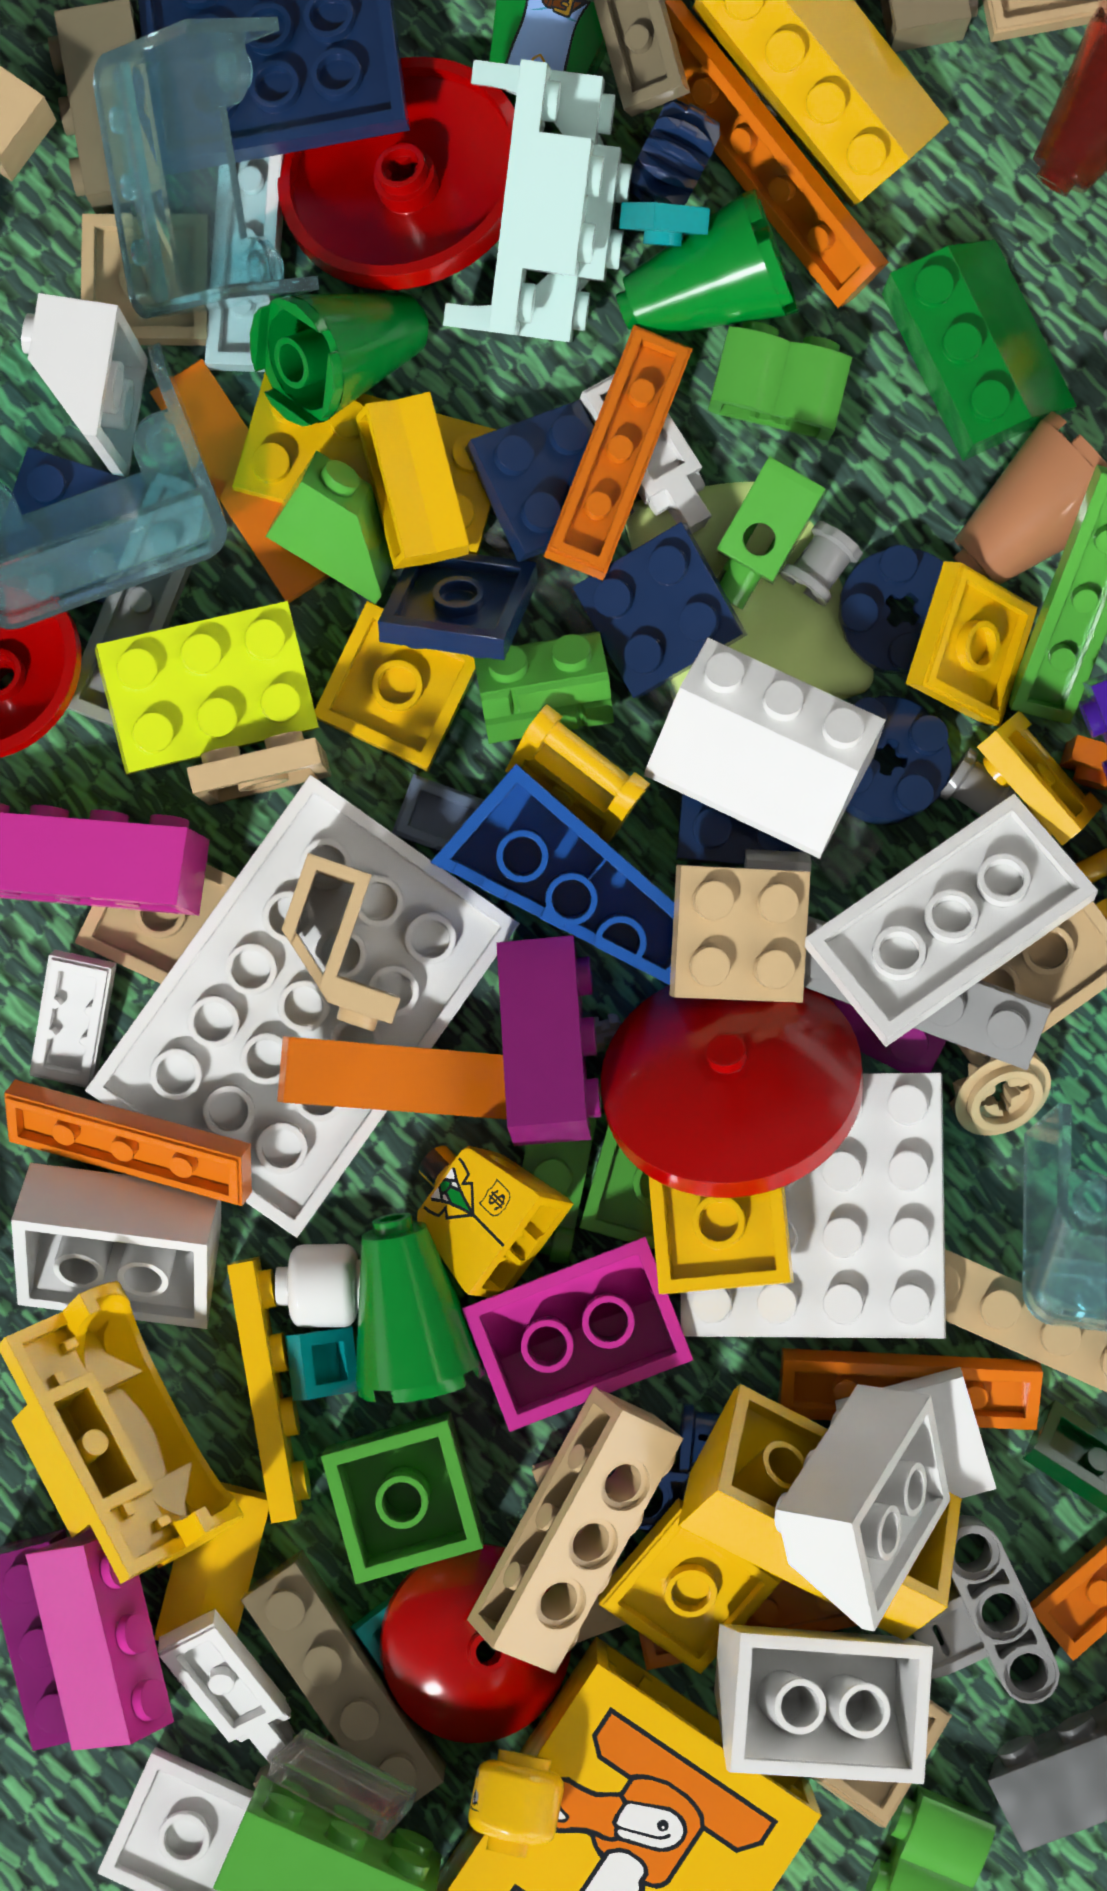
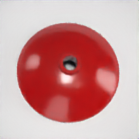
[0,574,82,758]
[379,1543,571,1743]

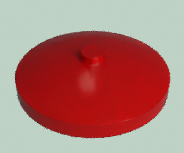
[277,57,515,290]
[601,985,864,1198]

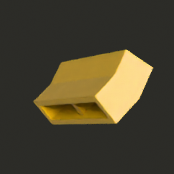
[355,392,469,569]
[154,1482,269,1641]

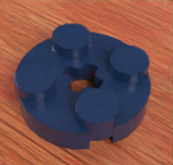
[838,545,943,674]
[846,696,951,825]

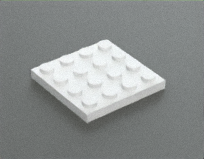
[681,1073,946,1339]

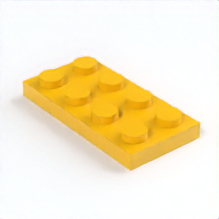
[232,372,497,554]

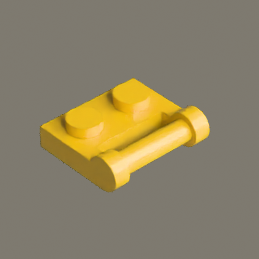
[505,704,651,843]
[977,711,1103,846]

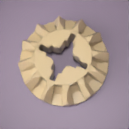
[949,1052,1051,1136]

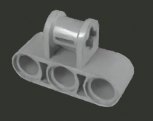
[913,1515,1060,1704]

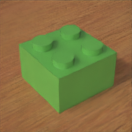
[321,1411,485,1584]

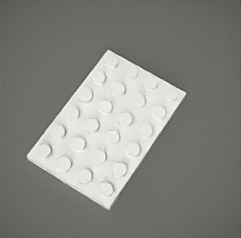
[85,775,520,1238]

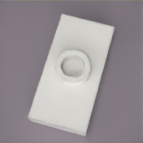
[29,949,117,1088]

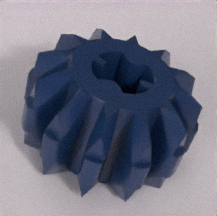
[629,99,721,205]

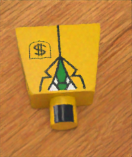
[417,1146,574,1298]

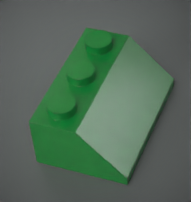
[882,239,1077,461]

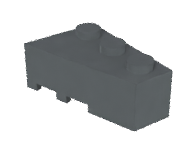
[988,1701,1107,1852]

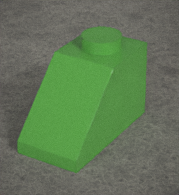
[265,450,393,604]

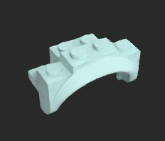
[443,59,632,343]

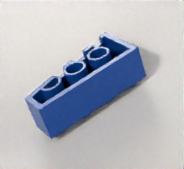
[430,764,674,985]

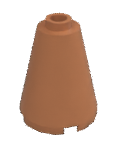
[953,411,1107,585]

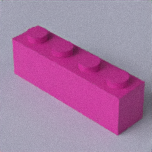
[0,803,210,916]

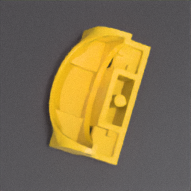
[0,1281,244,1584]

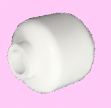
[275,1244,361,1328]

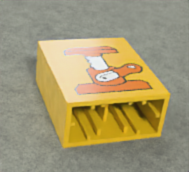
[437,1637,822,1891]

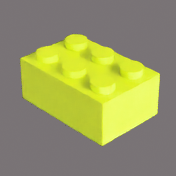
[94,601,319,775]

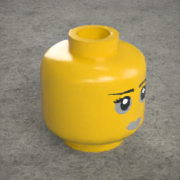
[468,1749,564,1858]

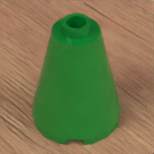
[616,189,799,335]
[249,292,429,427]
[356,1213,485,1403]

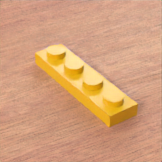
[227,1257,311,1524]

